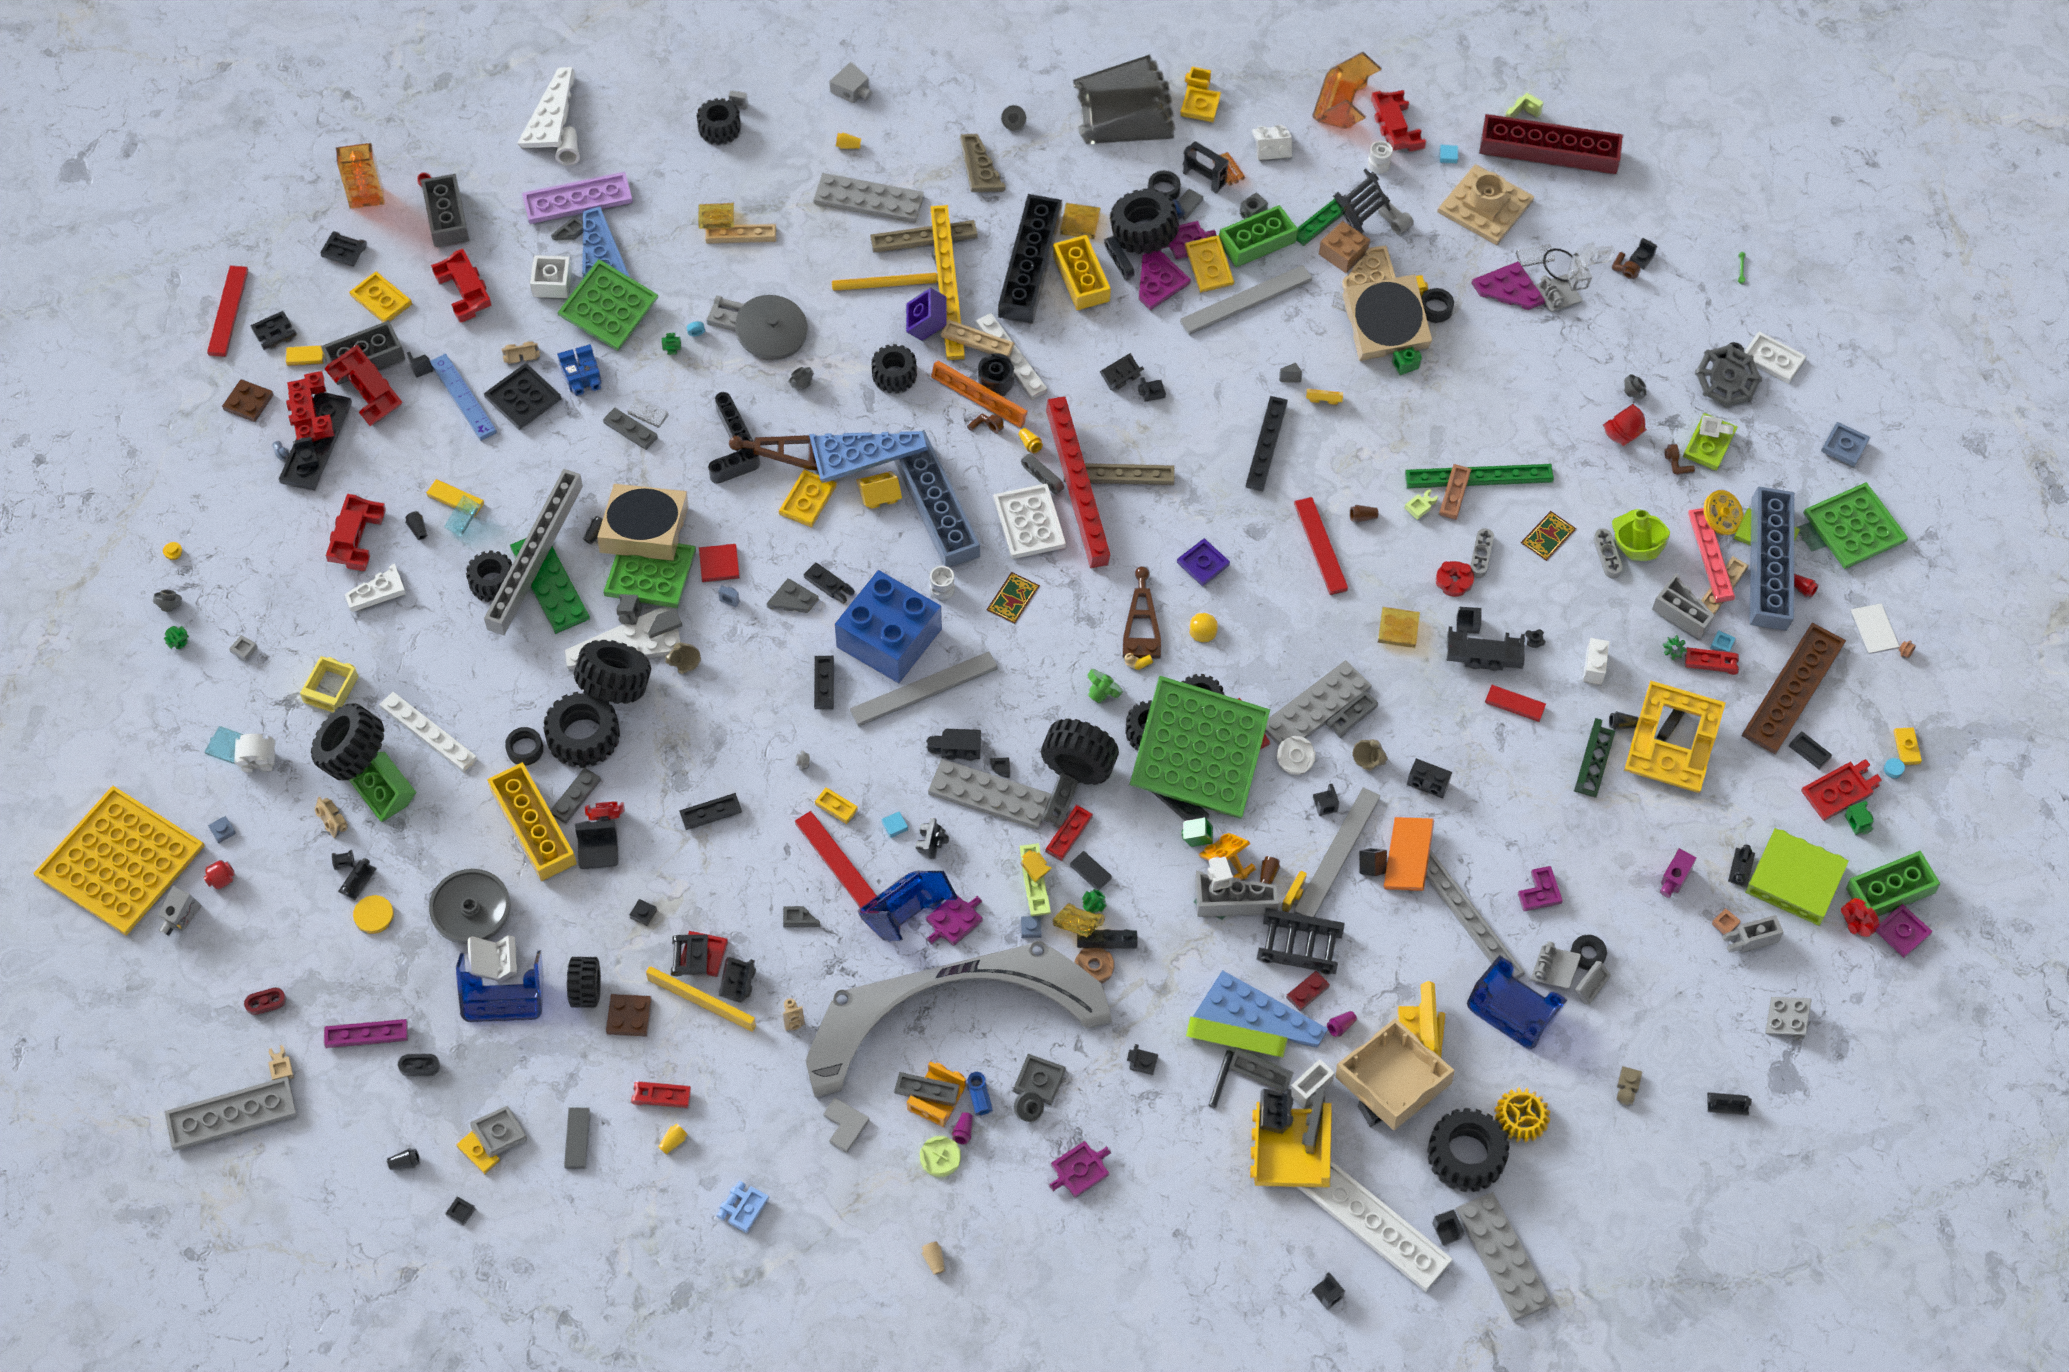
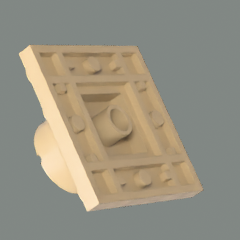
[1438,164,1534,245]

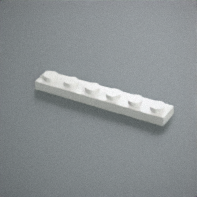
[976,313,1047,400]
[379,692,477,773]

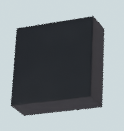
[445,1196,476,1226]

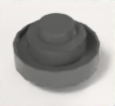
[1001,105,1027,131]
[788,367,814,389]
[1624,374,1647,400]
[153,589,182,612]
[1014,1091,1044,1122]

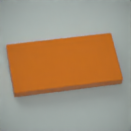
[1384,817,1435,891]

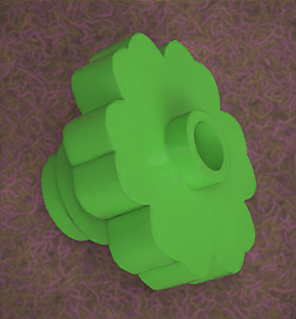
[1087,669,1123,703]

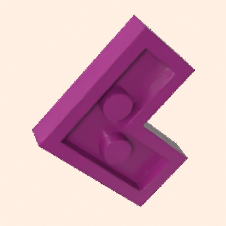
[1518,866,1563,912]

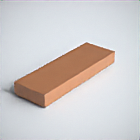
[1439,464,1471,520]

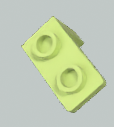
[1505,93,1544,118]

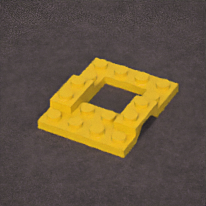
[1624,680,1726,793]

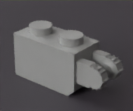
[1722,915,1784,953]

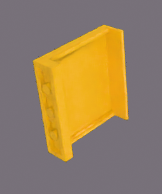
[1250,1102,1332,1187]

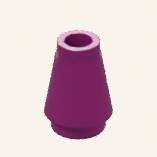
[1326,1011,1357,1037]
[951,1112,973,1145]

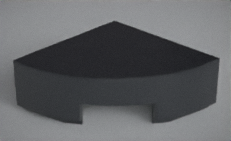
[990,757,1010,778]

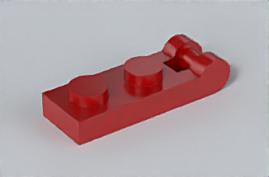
[1685,647,1739,675]
[631,1081,691,1108]

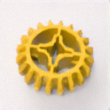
[1494,1087,1550,1143]

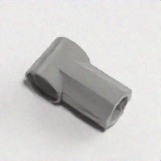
[1378,202,1414,235]

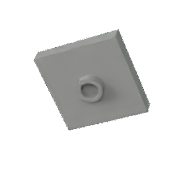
[470,1105,527,1158]

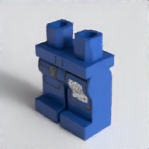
[557,344,602,396]

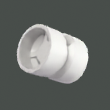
[1368,141,1393,174]
[930,566,955,600]

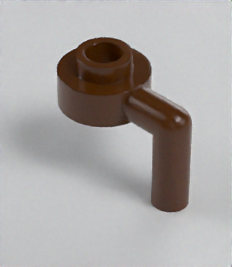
[1612,252,1641,279]
[967,414,1004,434]
[1664,444,1695,474]

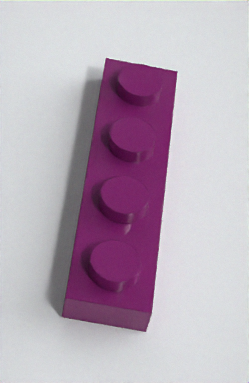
[324,1019,408,1048]

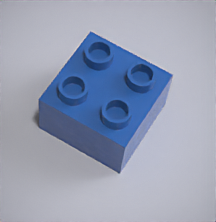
[834,570,942,684]

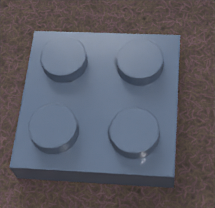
[1821,422,1870,467]

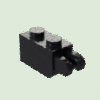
[926,728,981,761]

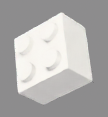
[530,255,572,298]

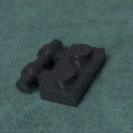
[250,311,297,350]

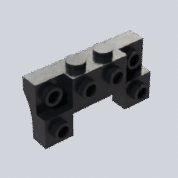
[1446,626,1525,671]

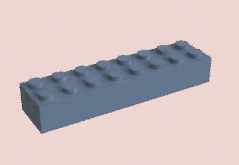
[894,430,980,568]
[1750,486,1795,631]

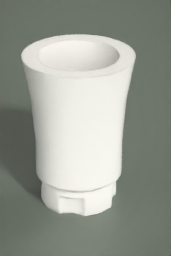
[555,126,580,166]

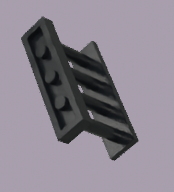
[1333,168,1391,234]
[1257,908,1345,974]

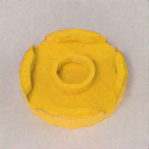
[353,895,394,934]

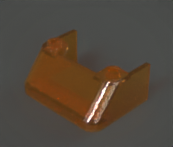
[1312,52,1382,129]

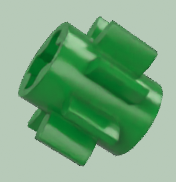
[662,333,681,355]
[164,626,189,649]
[1662,635,1687,660]
[1081,889,1107,914]

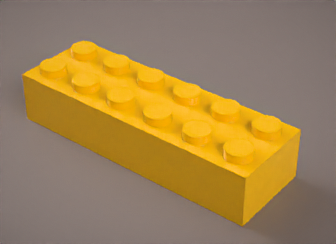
[487,762,577,882]

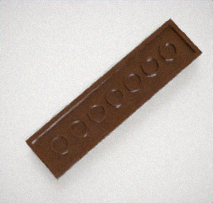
[1741,622,1846,755]

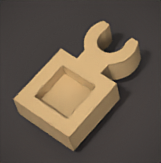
[268,1045,294,1080]

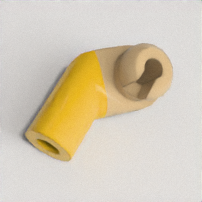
[1124,653,1154,670]

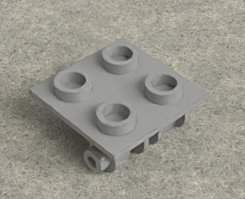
[1535,274,1583,312]
[1530,941,1581,989]
[1765,997,1812,1041]

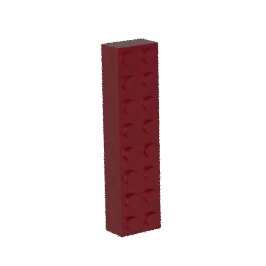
[1479,114,1623,174]

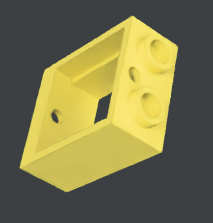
[300,656,359,713]

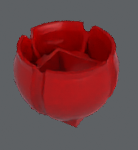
[1603,403,1647,446]

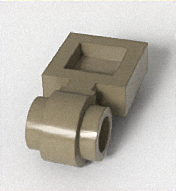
[1616,1066,1642,1106]

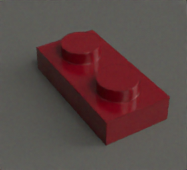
[1286,971,1330,1012]

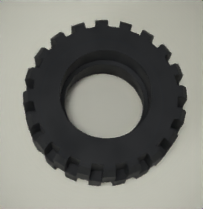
[1110,188,1179,254]
[574,640,652,704]
[543,691,620,768]
[311,703,385,781]
[1040,718,1119,785]
[1427,1108,1510,1192]

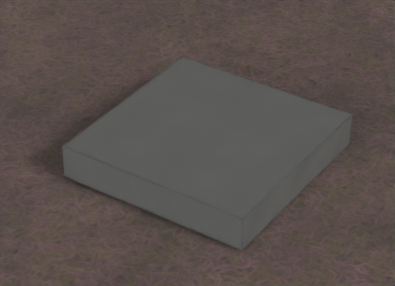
[1013,1054,1066,1105]

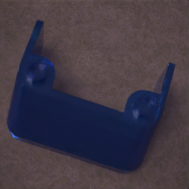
[858,871,958,942]
[456,950,544,1022]

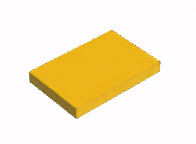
[1185,235,1234,293]
[349,271,413,322]
[779,469,837,528]

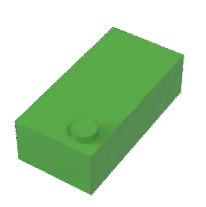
[1219,205,1298,267]
[1846,850,1940,917]

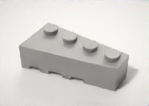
[1195,870,1279,917]

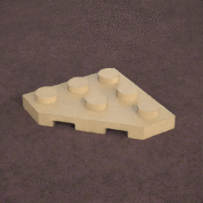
[1342,246,1396,290]

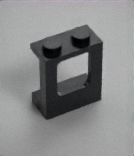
[1182,141,1229,194]

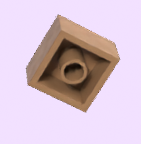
[1319,221,1370,273]

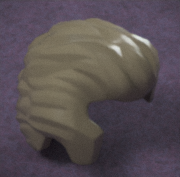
[665,642,701,674]
[1352,739,1388,771]

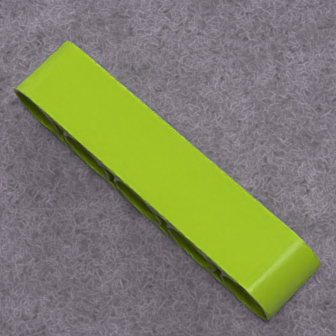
[1186,1016,1288,1058]

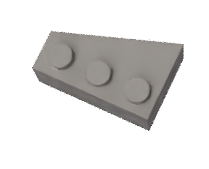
[1652,573,1714,640]

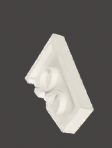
[345,563,406,612]

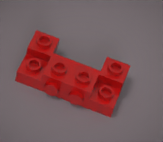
[1371,90,1426,152]
[431,248,492,323]
[325,345,403,427]
[286,371,334,442]
[325,494,386,571]

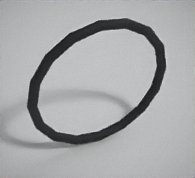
[1543,248,1580,282]

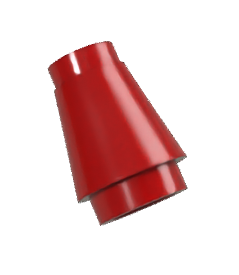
[1794,573,1819,597]

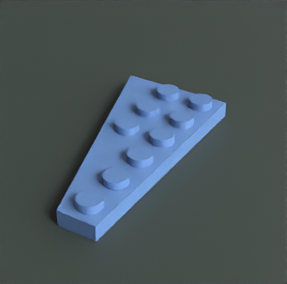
[582,206,629,278]
[809,431,928,483]
[1193,970,1328,1048]

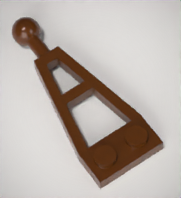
[729,435,818,471]
[1123,566,1161,659]

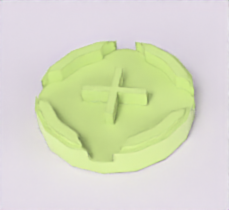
[920,1136,961,1177]

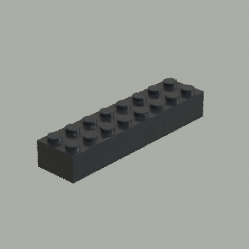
[998,194,1062,324]

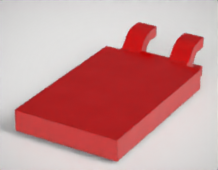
[1801,759,1882,821]

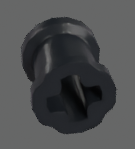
[332,850,355,871]

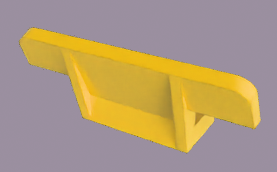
[1397,981,1439,1054]

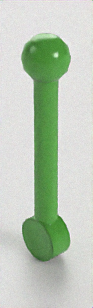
[1738,252,1746,284]

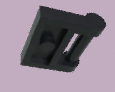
[320,231,367,266]
[670,935,708,977]

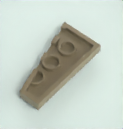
[960,134,1006,192]

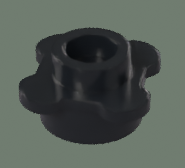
[1525,629,1546,648]

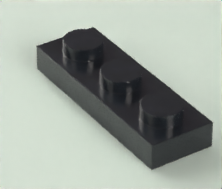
[814,655,834,709]
[679,793,742,830]
[1077,929,1138,949]

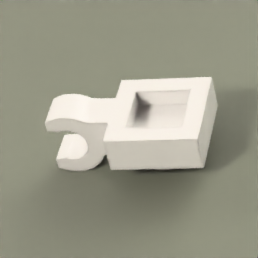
[1699,415,1734,437]

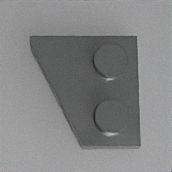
[767,578,819,613]

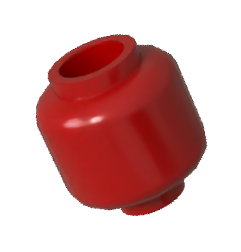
[204,860,235,889]

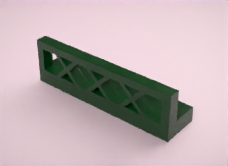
[1574,718,1615,798]

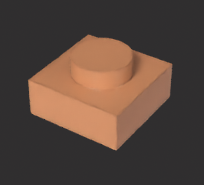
[1712,908,1741,934]

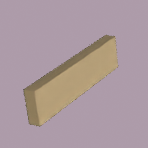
[705,224,776,243]
[941,320,1015,357]
[1701,556,1749,615]

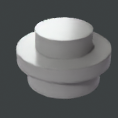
[795,750,810,770]

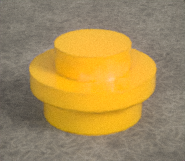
[163,542,182,560]

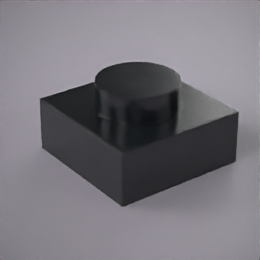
[629,899,657,926]

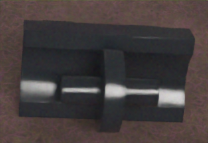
[915,818,950,859]

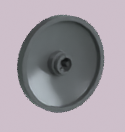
[735,295,808,360]
[429,869,511,944]

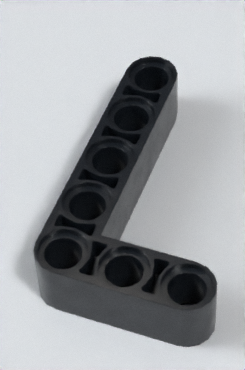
[708,392,760,484]

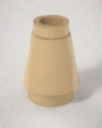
[921,1241,945,1275]

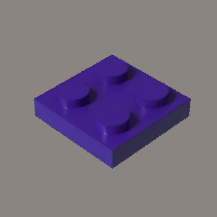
[1177,538,1230,587]

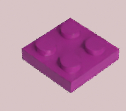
[1876,904,1933,958]

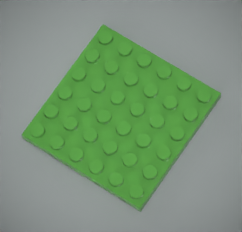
[1129,676,1271,819]

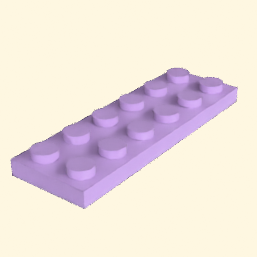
[522,172,633,224]

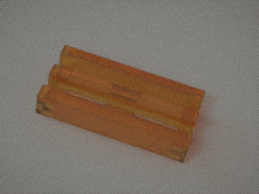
[1212,152,1245,186]

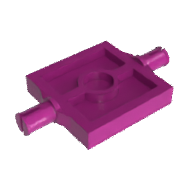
[1161,221,1216,260]
[926,893,983,946]
[1048,1141,1111,1198]

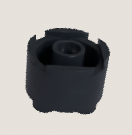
[978,353,1014,397]

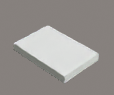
[1744,332,1807,384]

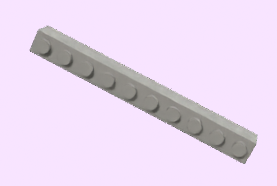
[484,469,583,636]

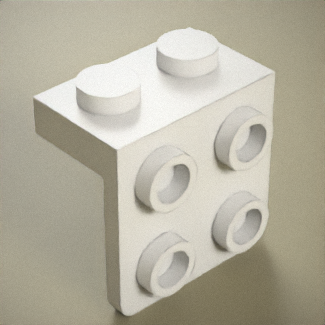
[1252,125,1292,160]
[468,935,517,982]

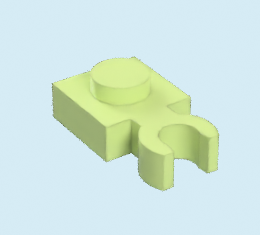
[1405,489,1438,520]

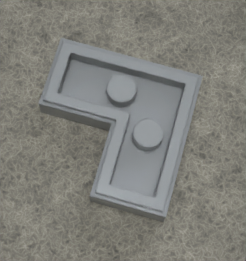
[823,1097,869,1153]

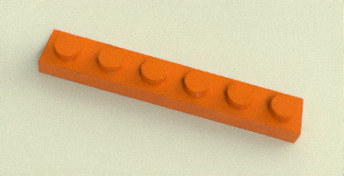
[931,360,1028,428]

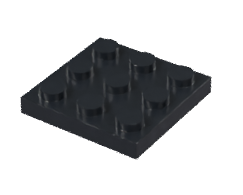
[484,363,562,430]

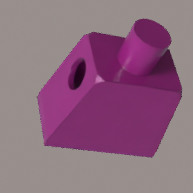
[1660,848,1697,898]

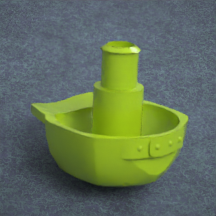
[1612,509,1670,561]

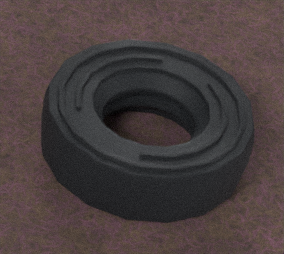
[1570,934,1607,970]

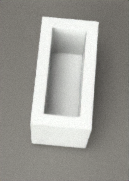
[1583,638,1609,685]
[1291,1059,1335,1109]

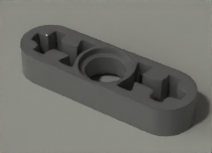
[1021,454,1065,495]

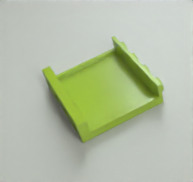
[1745,828,1849,926]

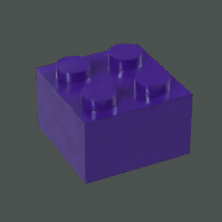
[906,288,947,341]

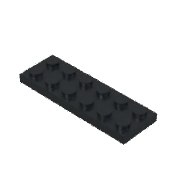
[279,392,352,491]

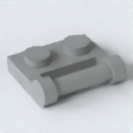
[707,295,746,331]

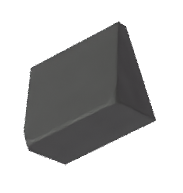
[1279,363,1302,383]

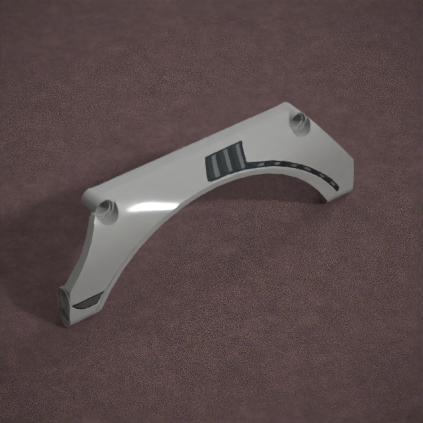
[806,941,1112,1098]

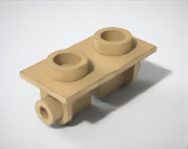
[501,341,540,364]
[315,797,348,838]
[783,998,805,1031]

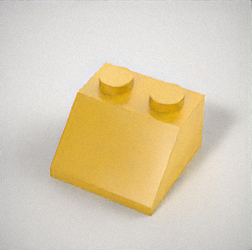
[856,471,902,509]

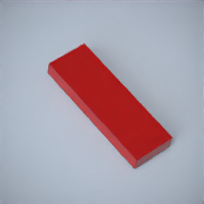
[1485,685,1546,722]
[1045,805,1093,861]

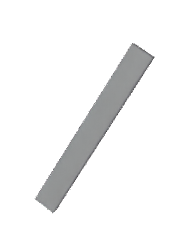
[1180,265,1312,335]
[850,651,997,727]
[1294,787,1380,917]
[1426,850,1525,985]

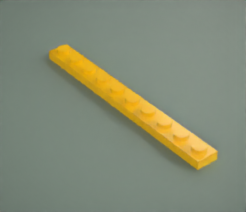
[930,205,965,360]

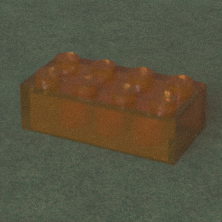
[336,143,385,209]

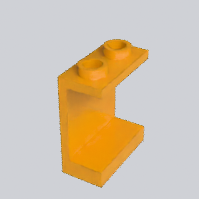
[907,1061,966,1127]

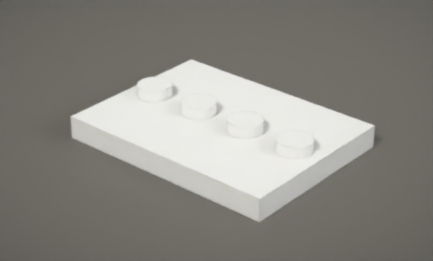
[993,483,1066,559]

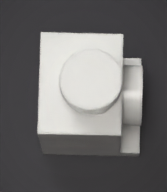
[1207,857,1233,891]

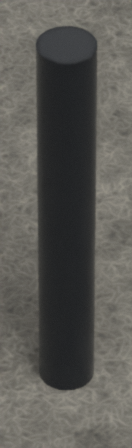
[1209,1050,1234,1108]

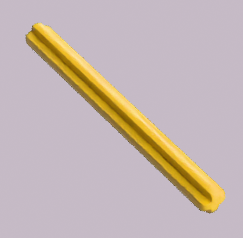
[832,272,938,291]

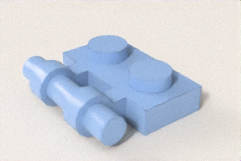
[716,1181,769,1233]

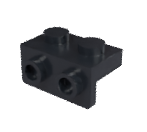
[1100,353,1144,390]
[719,957,756,1003]
[1260,1088,1294,1134]

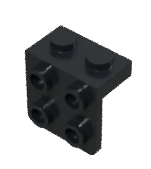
[575,819,619,869]

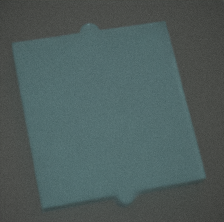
[204,726,244,764]

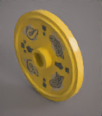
[1704,490,1744,536]

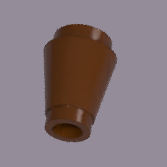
[1350,504,1379,523]
[1260,856,1281,884]

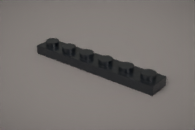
[1245,396,1288,492]

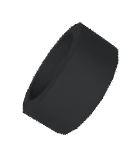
[1147,170,1181,200]
[1421,288,1454,323]
[505,727,543,766]

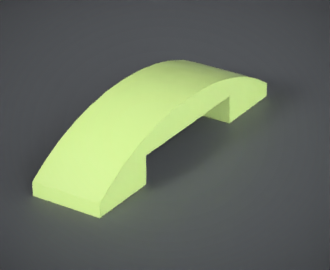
[1019,843,1051,916]

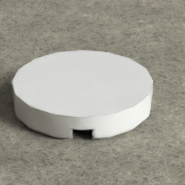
[1276,736,1316,775]

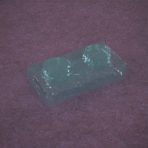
[444,495,481,537]

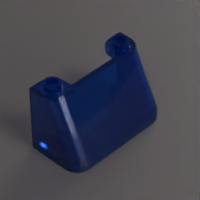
[1467,955,1568,1049]

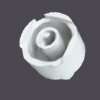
[234,734,275,772]

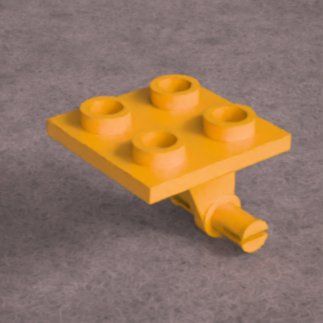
[1199,833,1256,880]

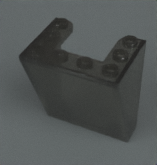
[1073,54,1176,144]

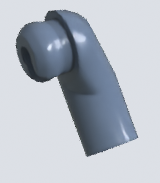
[272,441,289,460]

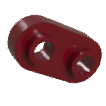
[244,987,286,1015]

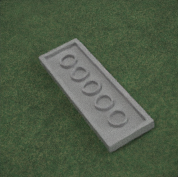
[814,173,924,223]
[1265,660,1372,746]
[928,759,1051,830]
[164,1076,297,1151]
[1455,1192,1552,1322]

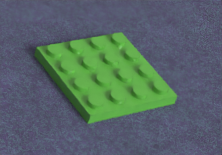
[558,259,658,351]
[1803,482,1908,569]
[603,543,696,609]

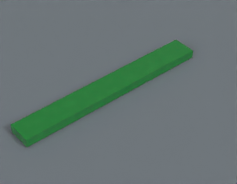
[1405,464,1554,488]

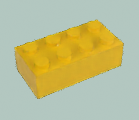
[1053,235,1111,311]

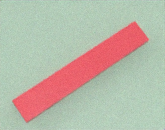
[1688,508,1735,603]

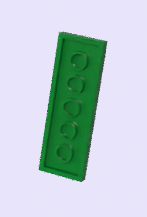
[510,538,590,634]

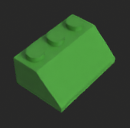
[349,752,417,822]

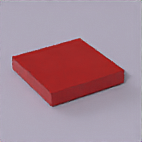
[699,544,740,582]
[681,931,728,977]

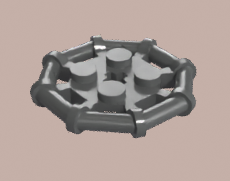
[1695,344,1762,408]

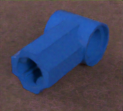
[967,1072,993,1116]

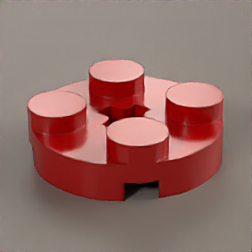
[1436,561,1474,597]
[585,801,625,821]
[1841,898,1879,937]

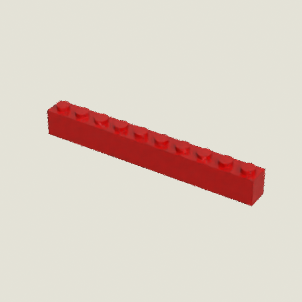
[1046,396,1111,568]

